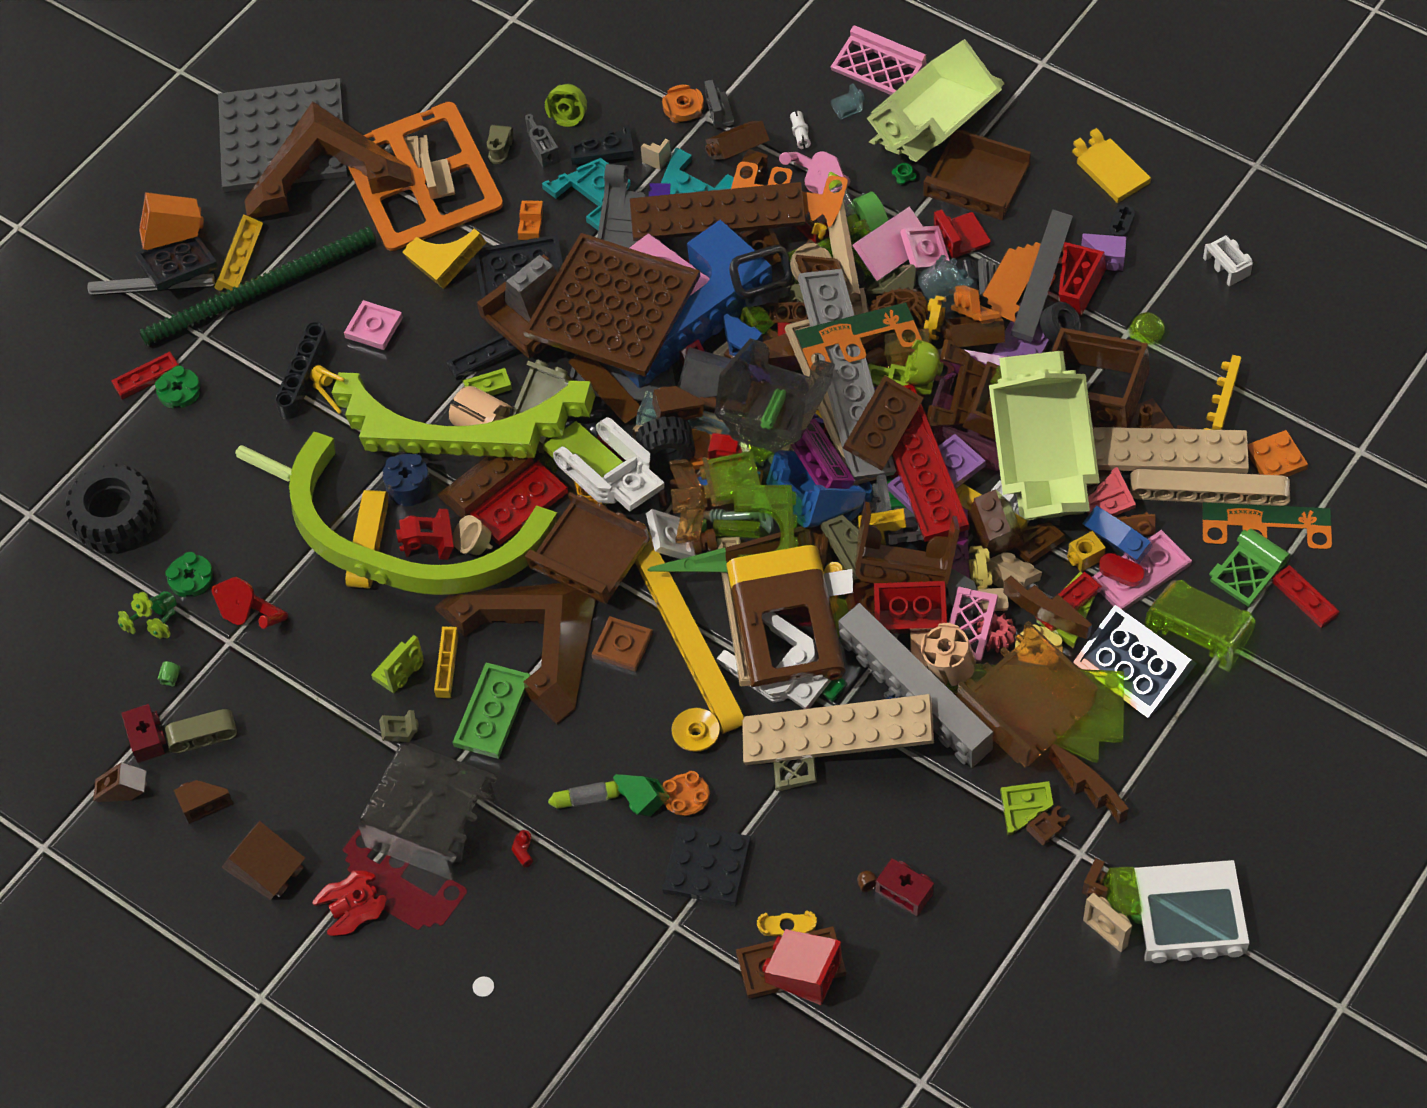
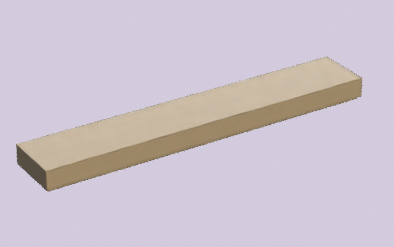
[826,192,860,303]

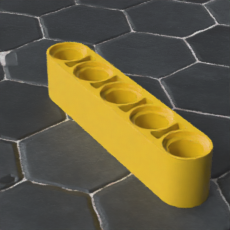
[346,490,389,588]

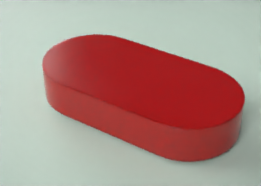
[1099,553,1144,587]

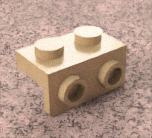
[987,552,1042,588]

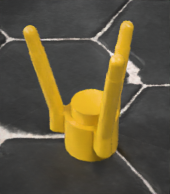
[310,365,344,414]

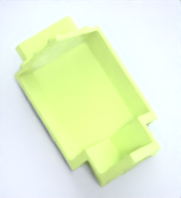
[867,39,1004,162]
[989,351,1100,521]

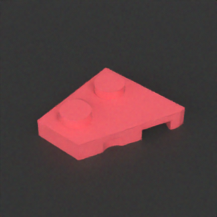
[1087,467,1136,516]

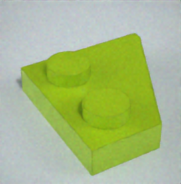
[1000,781,1053,835]

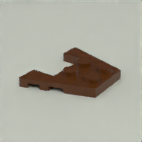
[927,339,986,426]

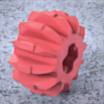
[976,612,1016,653]

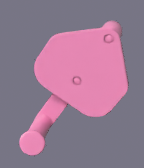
[779,151,851,194]

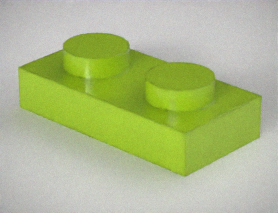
[463,368,512,396]

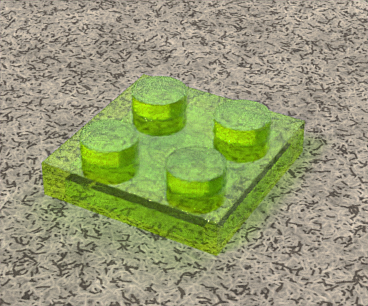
[708,451,762,502]

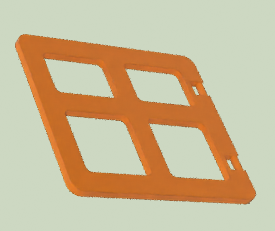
[348,102,503,251]

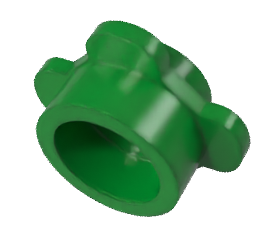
[892,163,916,184]

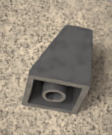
[505,255,556,322]
[677,347,743,398]

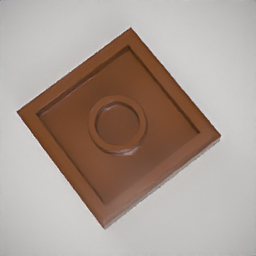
[592,616,653,672]

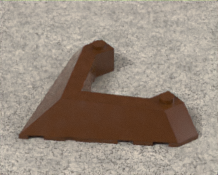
[245,101,413,218]
[435,583,596,725]

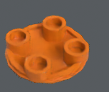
[662,771,710,816]

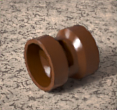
[691,528,718,555]

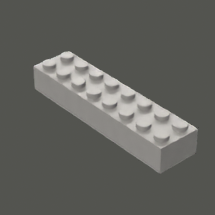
[838,603,993,768]

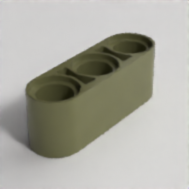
[165,709,237,753]

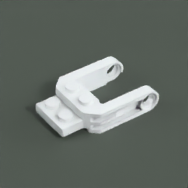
[553,417,664,511]
[716,612,831,709]

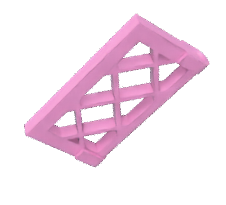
[949,587,998,662]

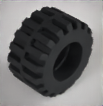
[636,416,695,471]

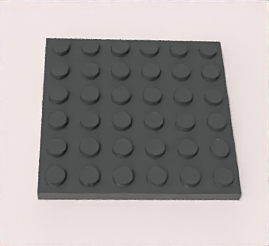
[218,78,348,192]

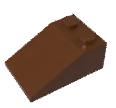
[963,361,1002,440]

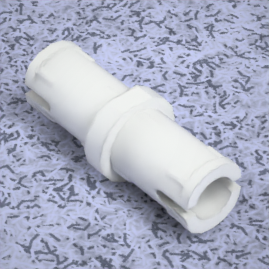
[790,111,811,149]

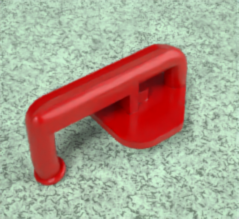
[212,577,288,629]

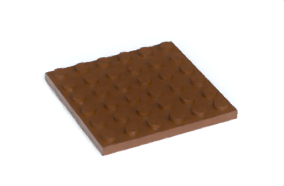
[524,233,701,377]

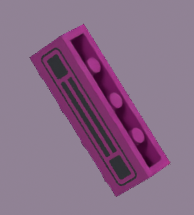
[785,418,855,489]

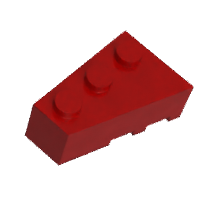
[1059,242,1106,316]

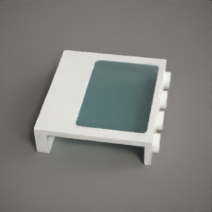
[1132,860,1249,963]

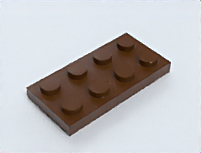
[842,375,923,471]
[736,926,846,999]

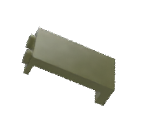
[510,360,573,454]

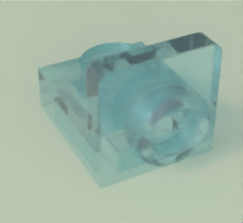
[831,84,864,119]

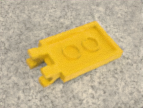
[1072,128,1151,203]

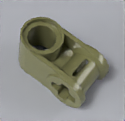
[487,125,514,164]

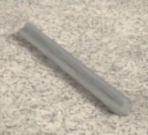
[88,273,215,295]

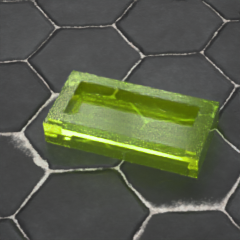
[713,519,761,538]

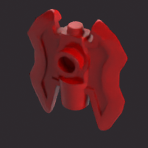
[313,871,386,936]

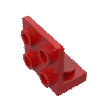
[934,209,991,259]

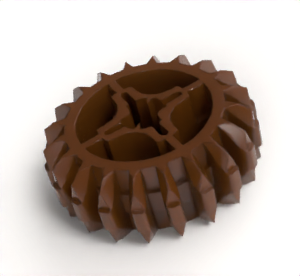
[869,287,928,336]

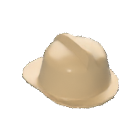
[453,515,493,555]

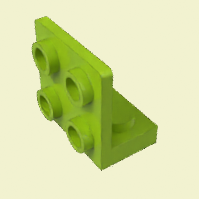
[371,635,424,693]

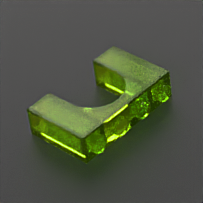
[733,485,798,558]

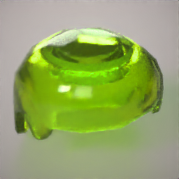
[1129,312,1165,344]

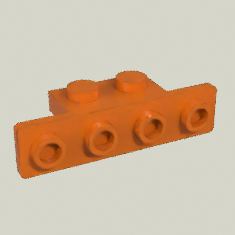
[951,285,1001,324]

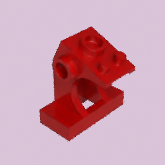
[396,509,454,560]

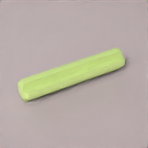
[235,445,292,481]

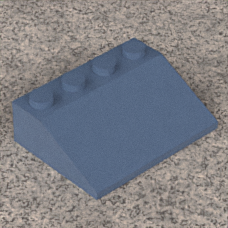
[1073,605,1197,718]

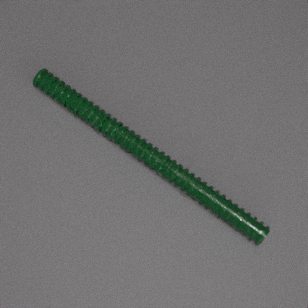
[140,226,376,347]

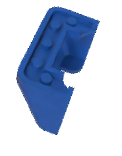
[766,450,866,528]

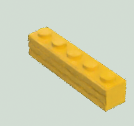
[434,627,459,698]

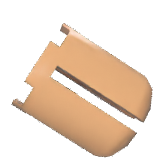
[449,386,513,426]
[921,623,976,686]

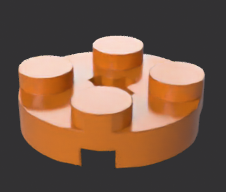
[662,85,704,123]

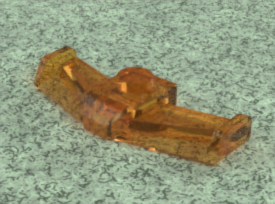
[669,459,707,543]

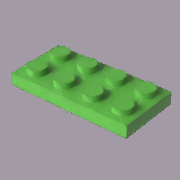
[453,663,530,759]

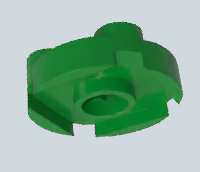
[155,366,200,408]
[166,552,213,597]

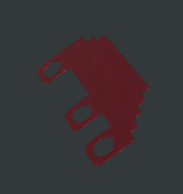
[342,828,467,930]

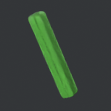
[761,388,787,429]

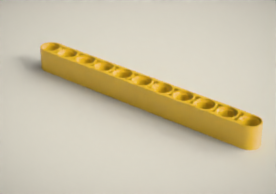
[635,523,744,734]

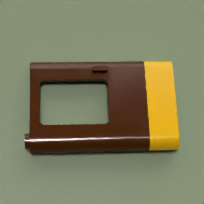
[726,545,846,687]

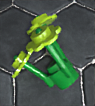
[118,591,177,639]

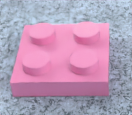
[900,226,951,271]
[344,300,403,350]

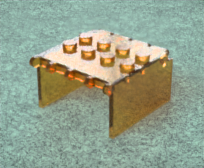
[953,621,1098,767]

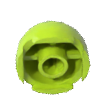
[545,84,587,127]
[904,339,943,386]

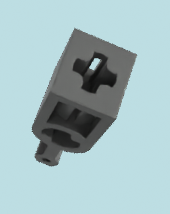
[525,114,560,168]

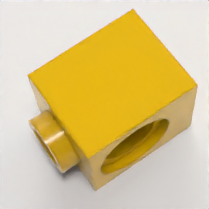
[1067,531,1106,572]

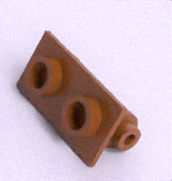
[1116,512,1155,536]

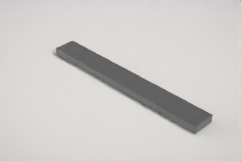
[1011,209,1073,342]

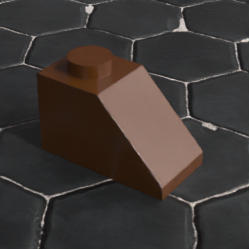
[652,386,705,420]
[93,762,147,802]
[174,780,234,824]

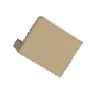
[641,139,671,170]
[978,588,1008,621]

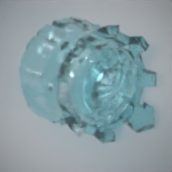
[918,255,974,300]

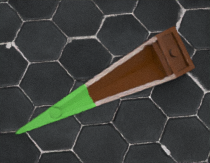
[647,524,833,572]

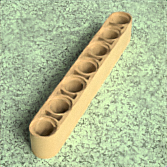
[1130,469,1290,506]

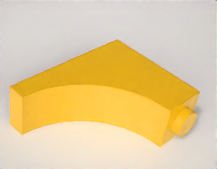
[403,229,487,289]

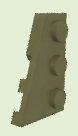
[821,515,860,583]

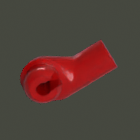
[512,830,533,867]

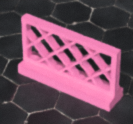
[831,25,927,95]

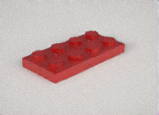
[469,461,568,546]

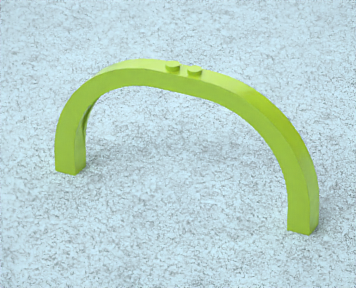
[289,432,557,595]

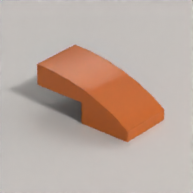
[518,201,543,240]

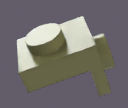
[379,710,419,742]

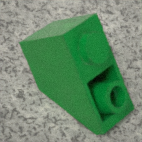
[613,774,670,817]

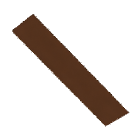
[568,355,644,423]

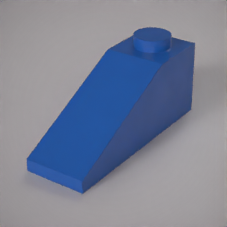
[1082,505,1153,564]

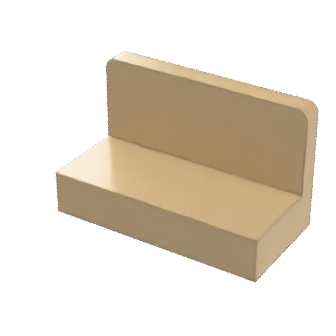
[420,152,455,200]

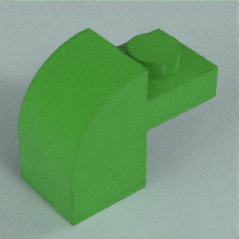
[847,192,888,233]

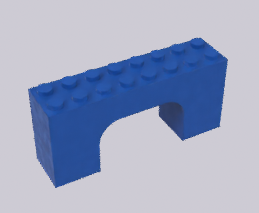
[619,220,773,388]

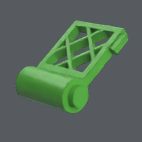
[1209,528,1290,607]

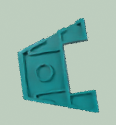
[661,147,734,194]
[542,158,631,230]

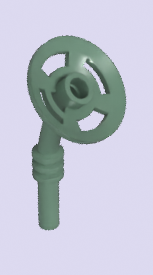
[687,488,774,533]

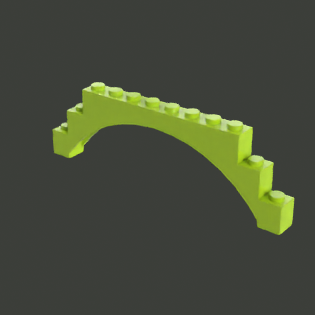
[332,372,595,458]

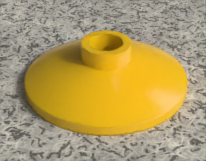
[672,708,720,752]

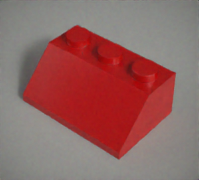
[874,581,947,634]

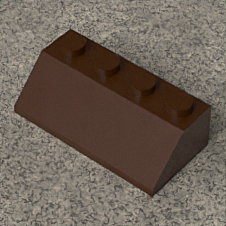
[438,456,534,518]

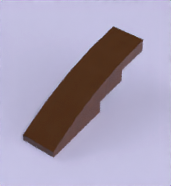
[1003,576,1092,639]
[1049,744,1129,824]

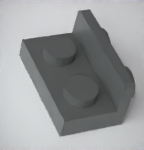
[705,80,734,128]

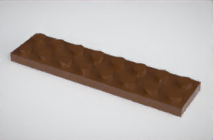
[630,182,805,241]

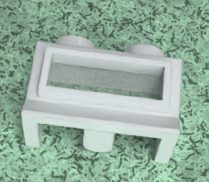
[1203,236,1253,287]

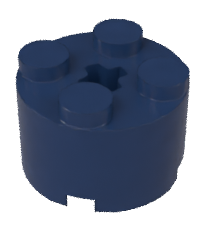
[383,454,431,506]

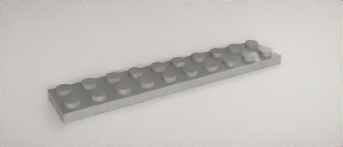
[798,269,896,480]

